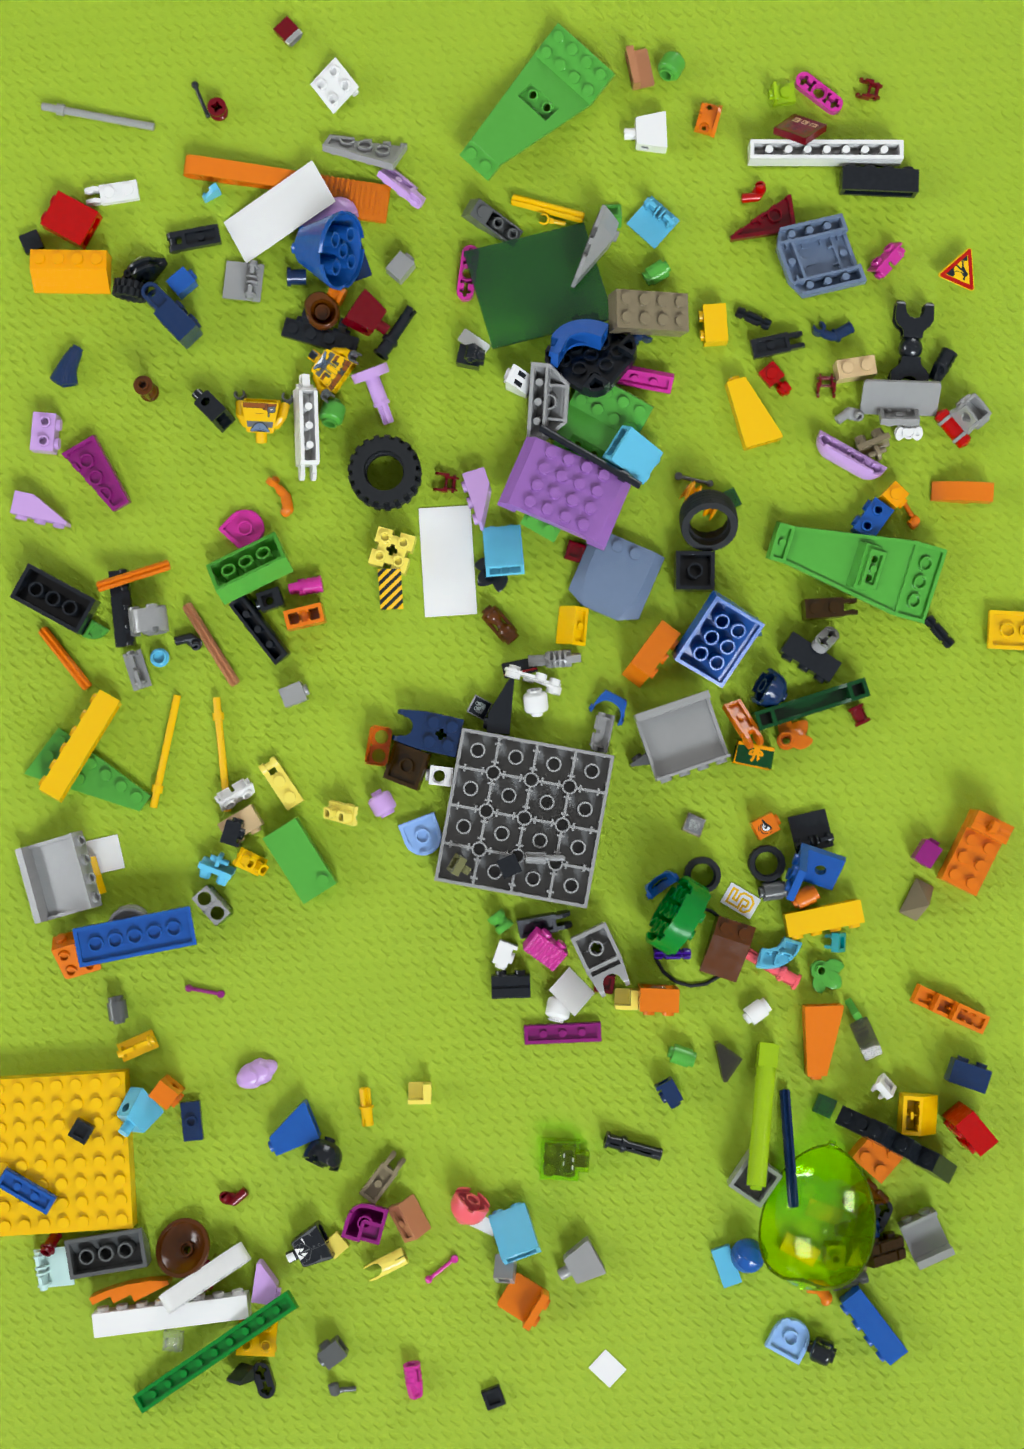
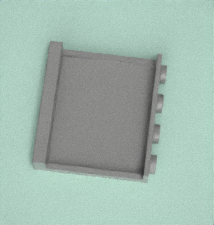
[633,690,731,784]
[15,830,102,924]

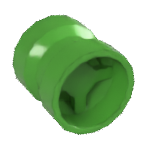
[487,908,514,935]

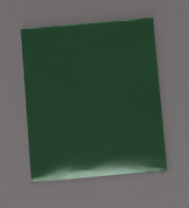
[464,222,609,349]

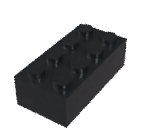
[10,563,101,636]

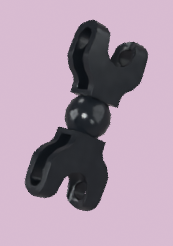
[887,300,934,381]

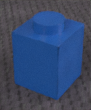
[166,267,199,300]

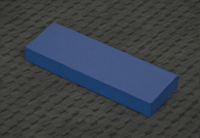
[0,1167,58,1215]

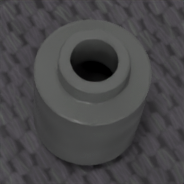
[758,880,787,902]
[106,995,129,1024]

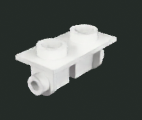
[214,778,255,812]

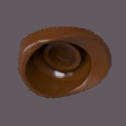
[304,291,340,330]

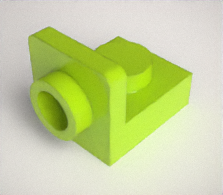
[768,81,796,107]

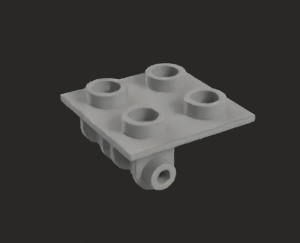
[222,260,265,302]

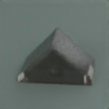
[714,1041,742,1082]

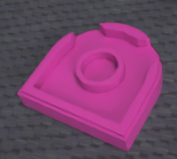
[218,510,265,549]

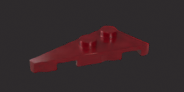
[729,194,796,242]

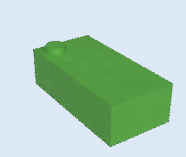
[206,532,294,605]
[262,817,338,904]

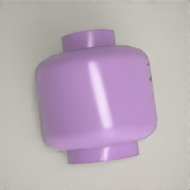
[368,789,397,818]

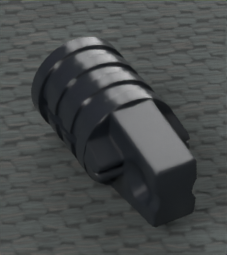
[929,347,958,382]

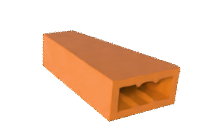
[802,1003,844,1080]

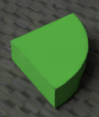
[83,620,110,639]
[845,998,865,1024]

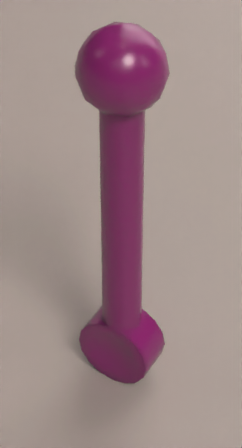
[185,984,225,998]

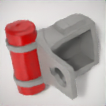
[934,393,992,448]

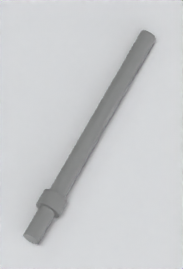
[41,102,155,131]

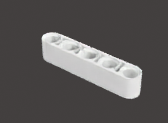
[159,1242,252,1314]

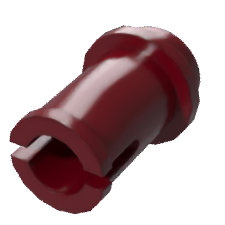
[40,1233,62,1257]

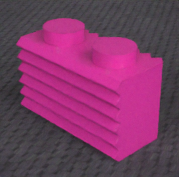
[523,927,568,971]

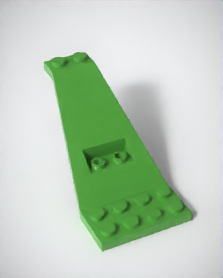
[460,23,616,181]
[520,385,654,543]
[765,521,948,624]

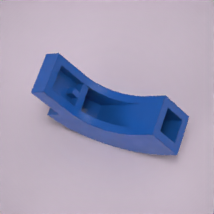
[549,319,609,368]

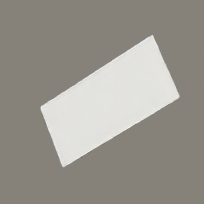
[224,161,335,263]
[418,505,477,617]

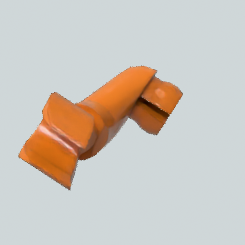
[265,476,294,517]

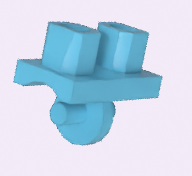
[197,852,236,886]

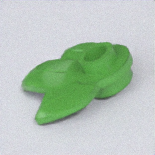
[810,958,844,994]

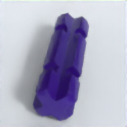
[653,948,691,959]

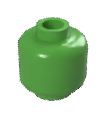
[657,51,685,81]
[319,398,346,428]

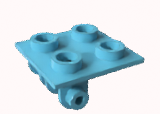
[626,196,680,249]

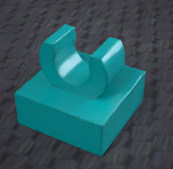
[824,932,846,953]

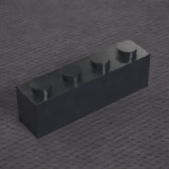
[839,164,919,198]

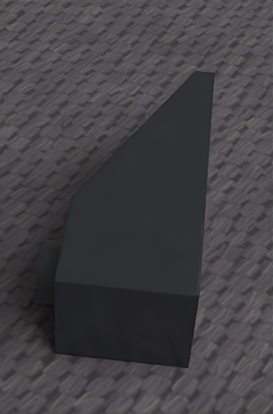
[483,678,514,735]

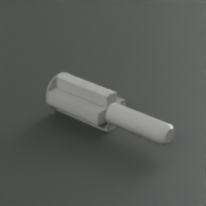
[525,852,565,864]

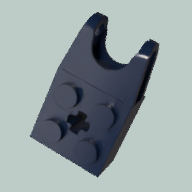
[141,282,203,349]
[391,709,465,757]

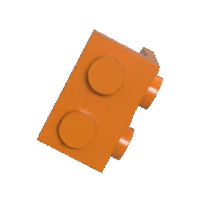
[51,931,101,979]
[497,1272,551,1331]

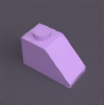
[251,1259,282,1305]

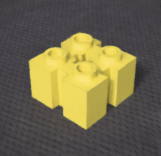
[368,526,417,576]

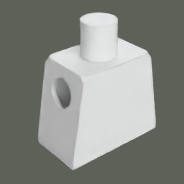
[624,111,667,154]

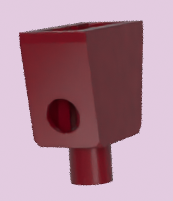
[341,289,390,336]

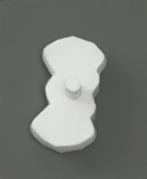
[894,425,923,441]

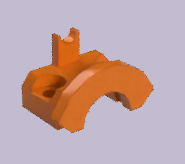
[694,102,723,138]

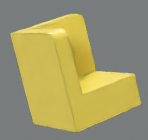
[614,988,639,1010]
[408,1081,432,1104]

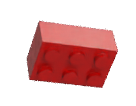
[941,1101,999,1157]

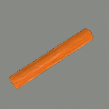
[96,560,171,592]
[38,626,92,690]

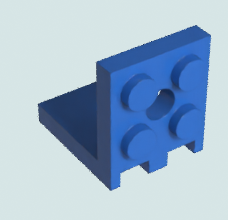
[784,843,846,902]

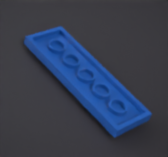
[72,905,197,967]

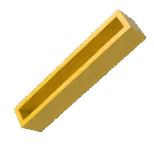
[38,690,122,803]

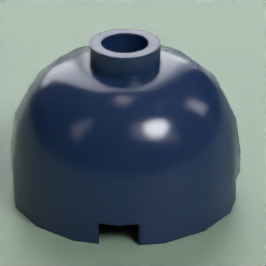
[751,668,787,708]

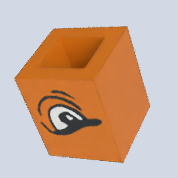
[749,812,781,840]

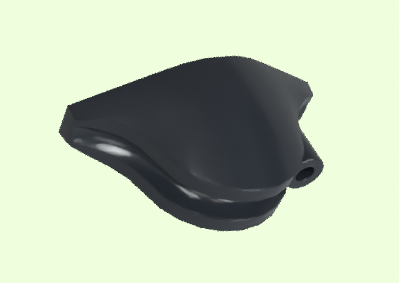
[121,256,168,284]

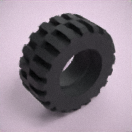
[348,435,422,511]

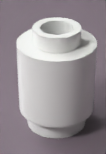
[742,998,772,1025]

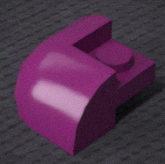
[341,1203,389,1245]

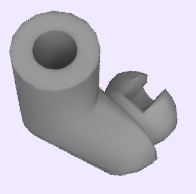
[834,407,864,425]

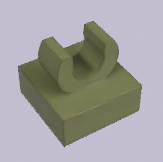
[446,853,471,877]

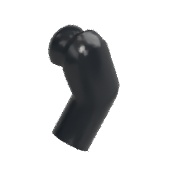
[174,633,202,651]

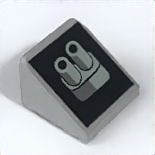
[467,694,492,721]

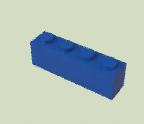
[839,1286,908,1365]

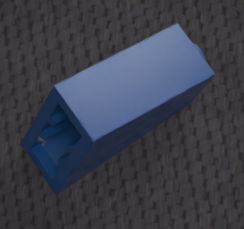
[268,1099,321,1156]

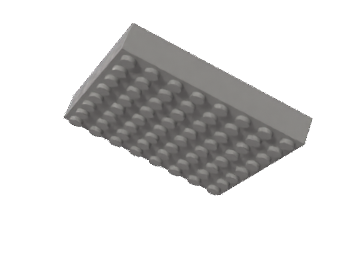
[434,728,614,908]

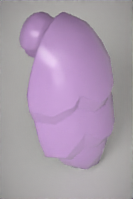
[236,1058,278,1089]

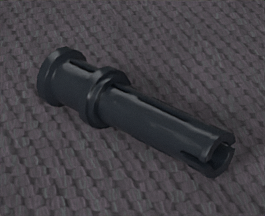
[373,305,417,361]
[603,1131,663,1161]

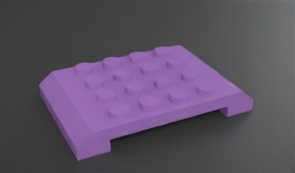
[497,437,631,551]

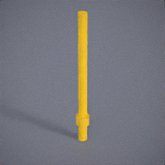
[150,695,181,808]
[212,697,231,812]

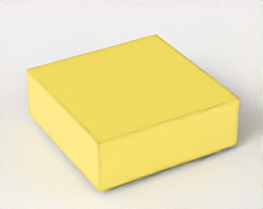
[326,1231,350,1259]

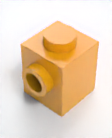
[878,481,909,510]

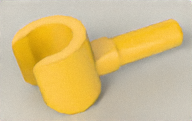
[539,213,566,226]

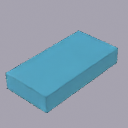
[711,1244,742,1288]

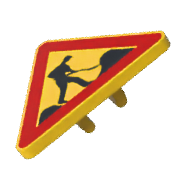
[938,248,974,291]

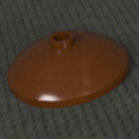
[156,1218,210,1278]

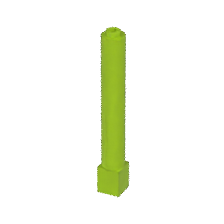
[746,1042,779,1191]

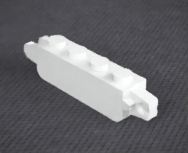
[293,374,320,481]

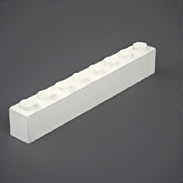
[747,139,904,167]
[92,1288,252,1338]

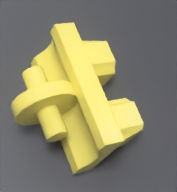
[323,800,358,826]

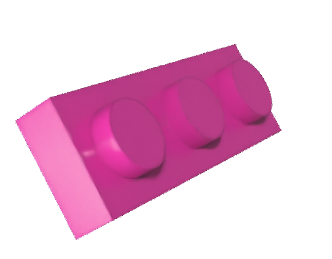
[617,366,674,394]

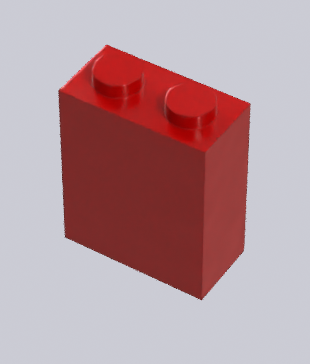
[40,190,103,250]

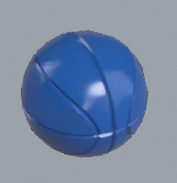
[730,1238,765,1274]

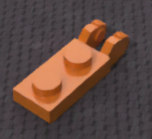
[722,699,764,749]

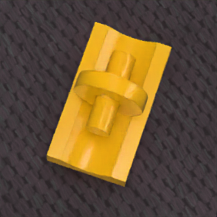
[232,847,269,876]

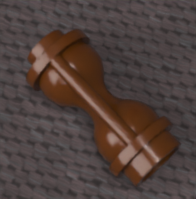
[133,376,159,402]
[481,605,519,645]

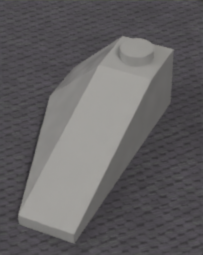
[571,204,620,288]

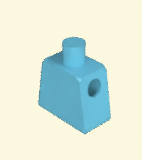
[117,1087,164,1137]

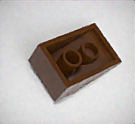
[699,916,756,982]

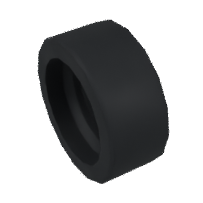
[748,845,786,882]
[683,856,721,892]

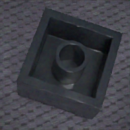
[674,551,715,592]

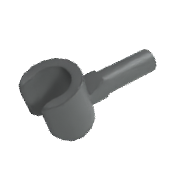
[328,1382,356,1396]

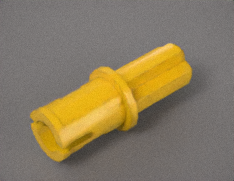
[359,1087,374,1127]

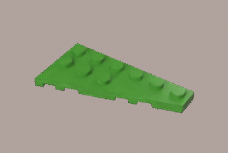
[24,728,152,811]

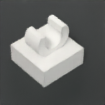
[871,1073,897,1100]

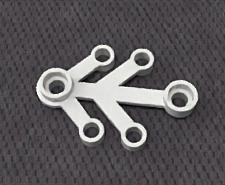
[504,664,562,696]

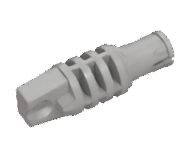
[528,650,581,668]

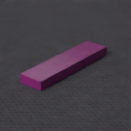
[524,1021,602,1045]

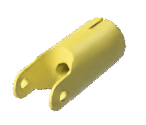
[363,1247,409,1281]

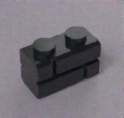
[491,969,531,999]

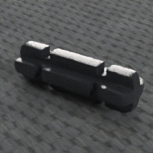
[735,306,772,330]
[925,615,955,648]

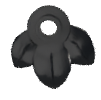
[474,557,508,592]

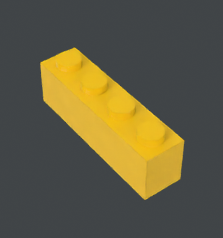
[782,898,865,940]

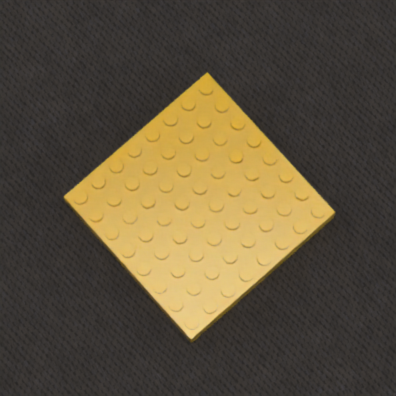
[0,1068,138,1237]

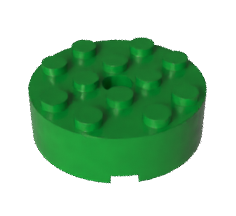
[646,876,711,955]

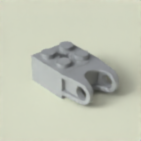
[570,921,630,998]

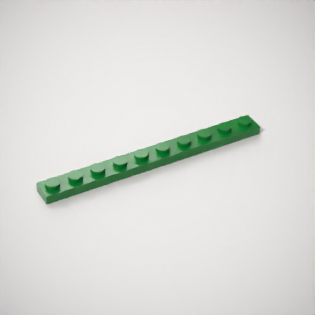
[133,1290,299,1414]

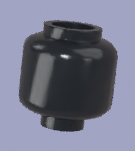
[807,1336,837,1366]

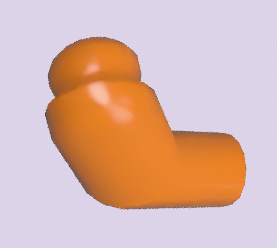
[806,1283,833,1306]

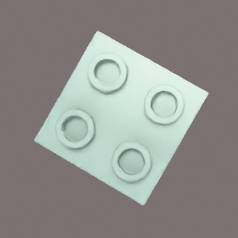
[33,1246,75,1291]

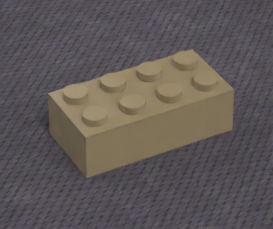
[608,289,689,337]

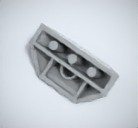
[527,362,570,441]

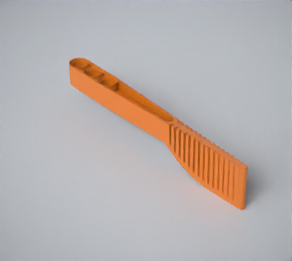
[183,155,391,224]

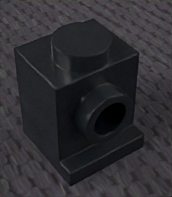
[254,586,286,613]
[220,817,246,848]

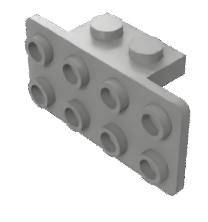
[860,379,942,427]

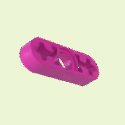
[794,72,843,115]
[457,245,479,302]

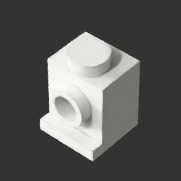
[492,939,518,970]

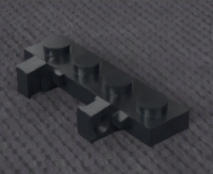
[281,307,360,351]

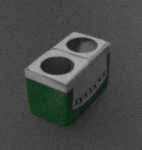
[191,885,233,926]

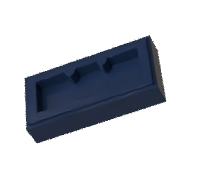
[180,1100,204,1142]

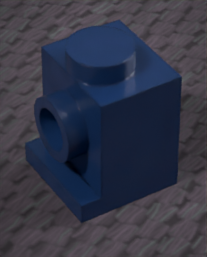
[654,1076,684,1109]

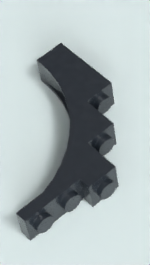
[835,1105,957,1184]

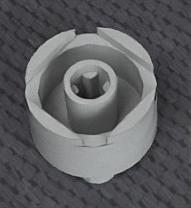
[128,603,169,636]

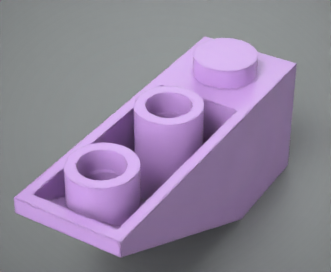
[461,467,492,531]
[10,490,71,529]

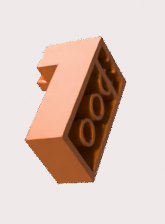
[936,809,1014,896]

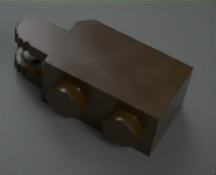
[801,597,858,621]

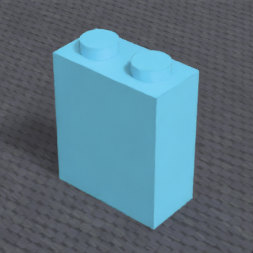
[602,425,663,485]
[482,524,525,577]
[488,1202,542,1265]

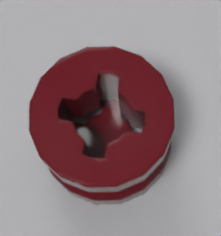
[207,97,228,121]

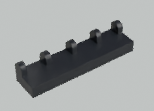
[108,569,136,648]

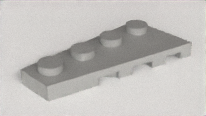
[322,134,407,171]

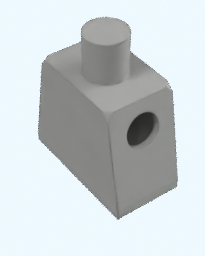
[557,1236,606,1284]

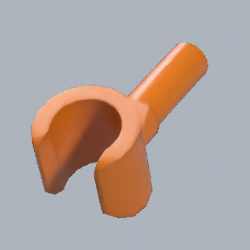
[903,502,920,530]

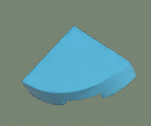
[202,183,222,203]

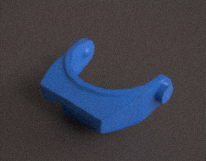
[588,689,627,726]
[645,870,680,900]

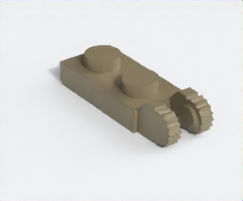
[359,1150,406,1204]

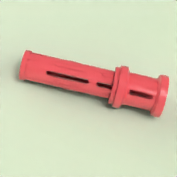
[746,948,802,990]

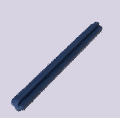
[779,1089,799,1208]

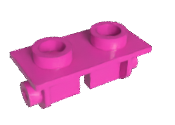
[867,242,905,280]

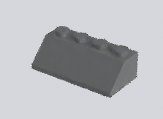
[64,1227,152,1280]

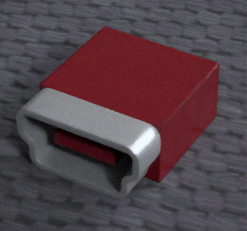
[273,16,303,47]

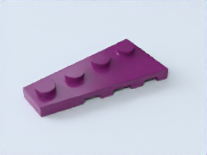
[62,435,131,512]

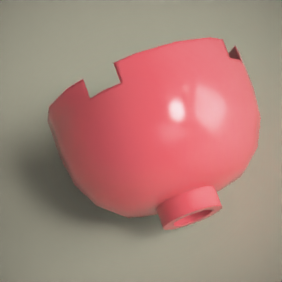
[450,1187,490,1225]

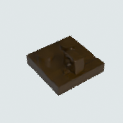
[383,741,431,790]

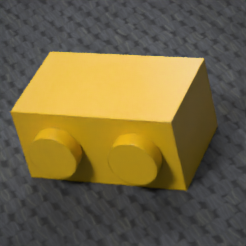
[698,303,728,347]

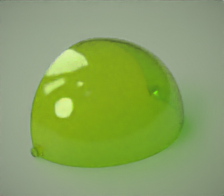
[758,1140,876,1291]

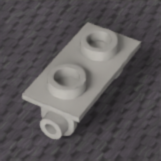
[123,649,152,691]
[589,712,615,753]

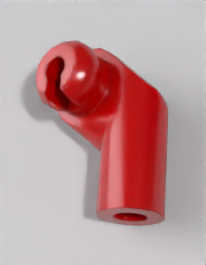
[741,181,766,203]

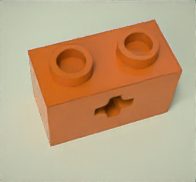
[283,602,327,632]
[148,1074,185,1110]

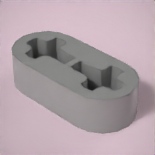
[811,626,840,654]

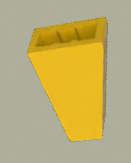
[725,375,783,451]

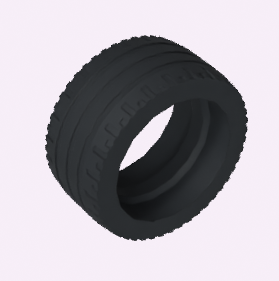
[679,489,738,551]

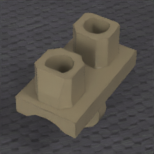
[854,427,891,461]

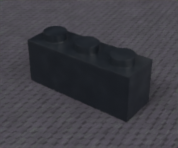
[778,631,842,684]

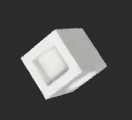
[425,765,454,787]

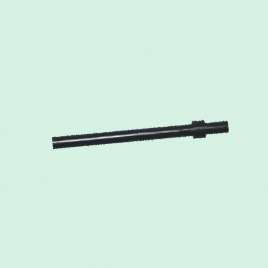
[539,424,642,489]

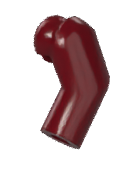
[219,1187,249,1206]

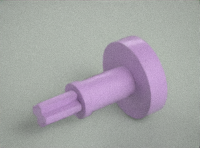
[351,362,394,425]

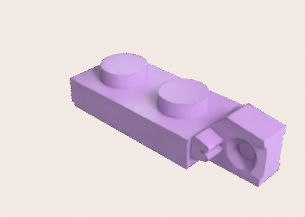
[377,169,426,209]

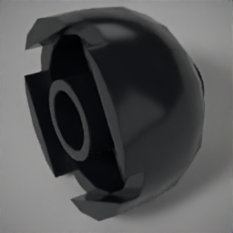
[302,1136,342,1172]

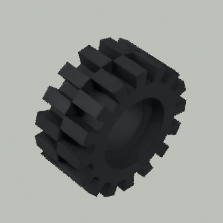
[112,278,149,303]

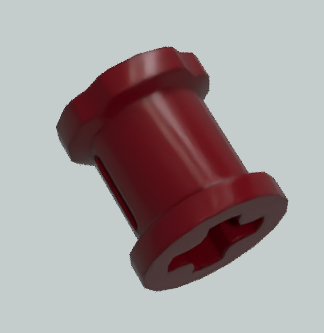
[847,703,871,727]

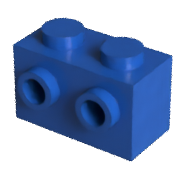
[850,497,894,535]

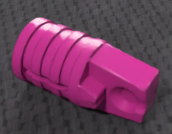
[288,575,324,596]
[403,1361,423,1400]

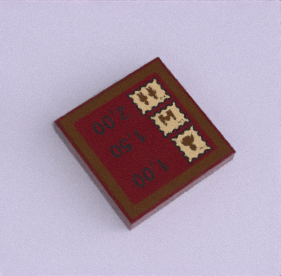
[773,114,827,145]

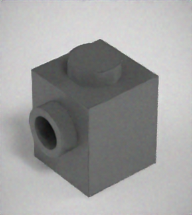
[317,1335,349,1370]

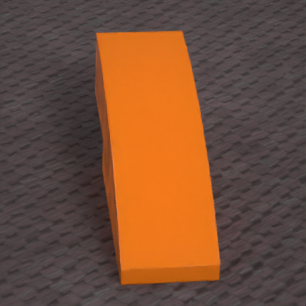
[930,481,994,504]

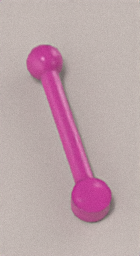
[425,1254,458,1283]

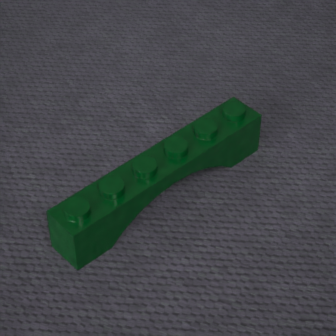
[751,677,871,731]

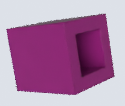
[910,838,943,869]

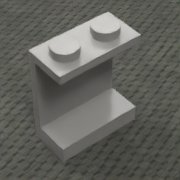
[897,1207,955,1270]

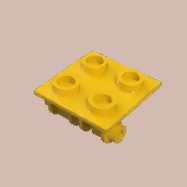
[236,1319,278,1357]

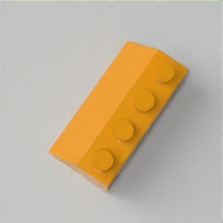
[30,249,112,294]

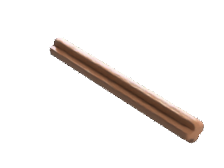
[182,603,240,687]

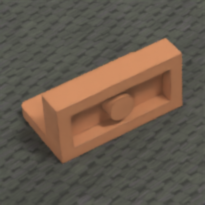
[625,45,655,91]
[388,1194,431,1243]

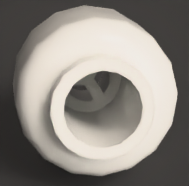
[523,688,549,717]
[545,996,571,1023]

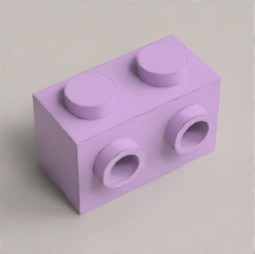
[30,412,63,455]

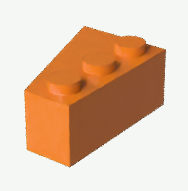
[622,620,681,688]

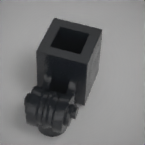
[456,343,486,371]

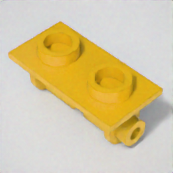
[117,1029,159,1062]

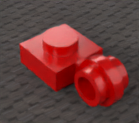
[757,361,792,397]

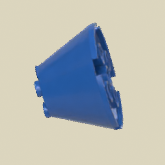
[291,211,365,290]

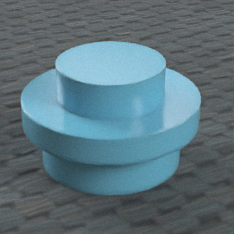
[150,648,170,667]

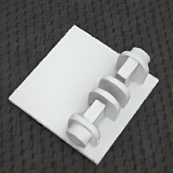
[310,57,359,114]

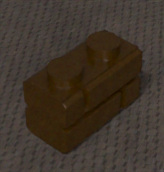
[860,1231,906,1268]

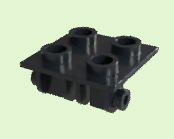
[787,809,834,854]

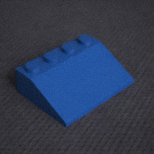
[672,590,765,688]

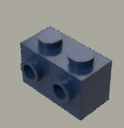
[944,1055,992,1094]

